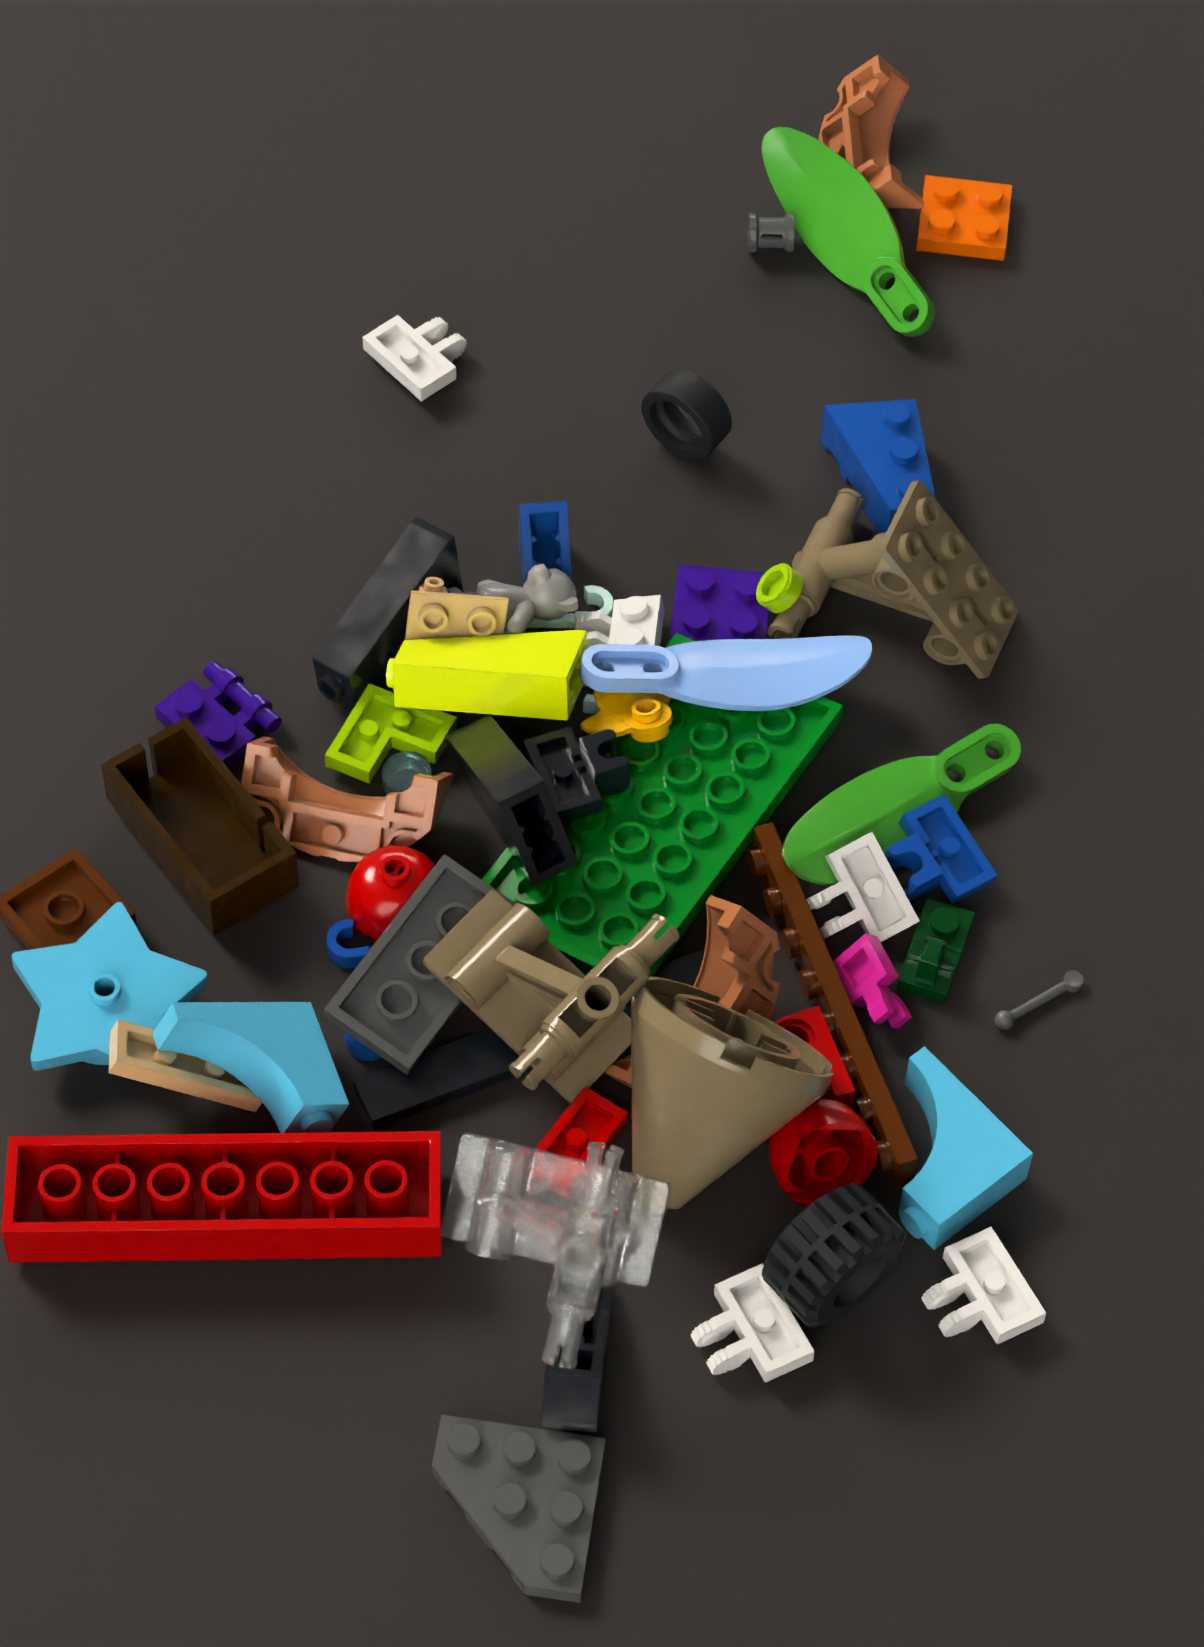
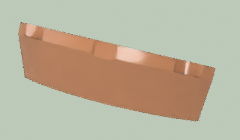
[818,55,924,209]
[241,736,454,862]
[604,895,780,1089]

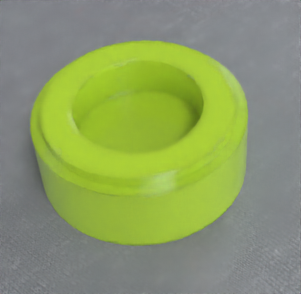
[756,563,803,614]

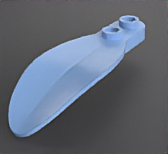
[579,636,873,711]

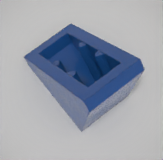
[519,501,572,585]

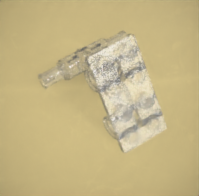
[441,1132,670,1368]

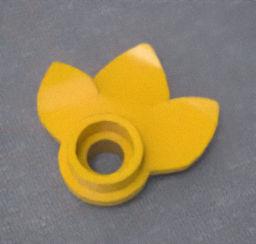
[580,691,673,743]

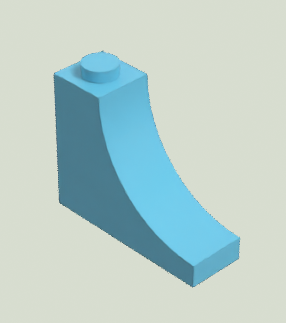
[152,1002,349,1133]
[898,1046,1033,1250]

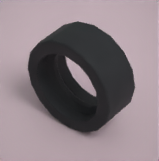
[641,369,732,461]

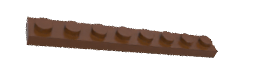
[746,822,918,1190]

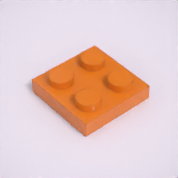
[916,175,1012,261]

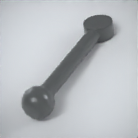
[994,970,1084,1030]

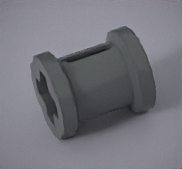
[747,212,795,253]

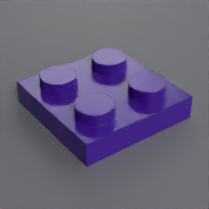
[669,564,769,641]

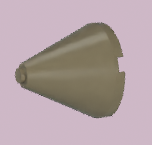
[631,977,835,1214]

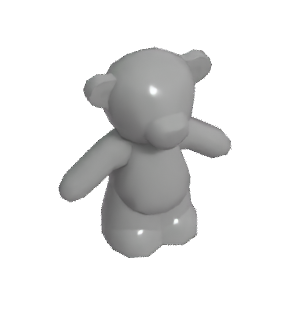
[447,563,579,634]

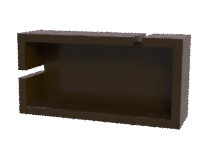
[101,717,299,935]

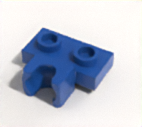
[884,794,998,904]

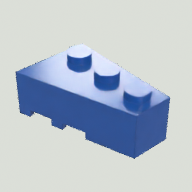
[820,399,936,534]

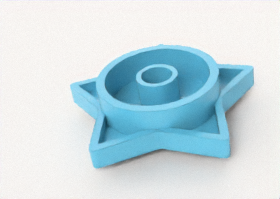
[11,902,208,1071]

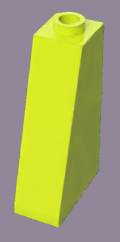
[386,630,587,721]

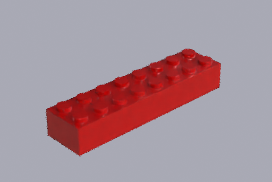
[1,1131,441,1263]

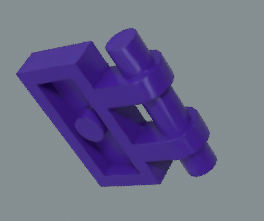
[154,660,282,769]

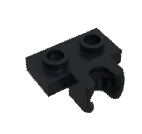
[524,726,630,824]

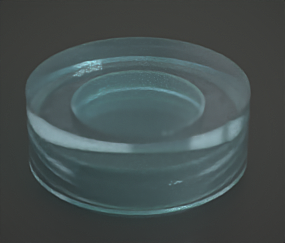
[382,752,432,794]

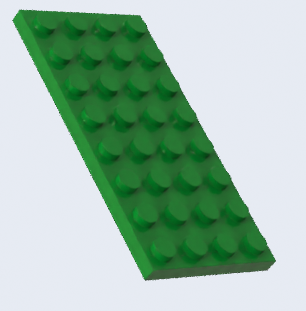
[482,633,844,977]

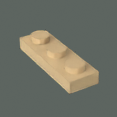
[109,1020,262,1112]

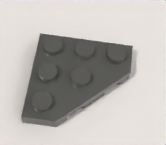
[432,1414,606,1603]

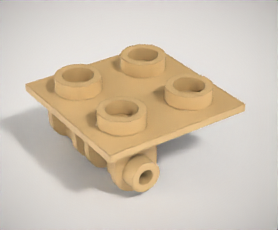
[405,577,509,640]

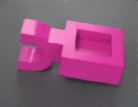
[833,933,912,1029]

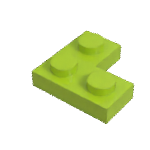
[325,683,457,784]

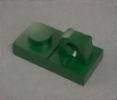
[897,898,975,1004]

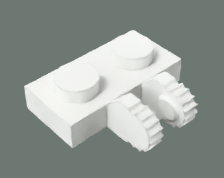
[363,315,467,401]
[574,594,665,648]
[806,832,920,942]
[921,1227,1046,1345]
[690,1263,815,1383]

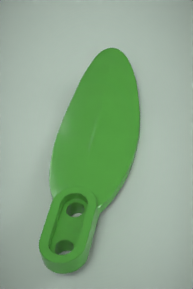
[762,127,935,337]
[782,724,1021,886]

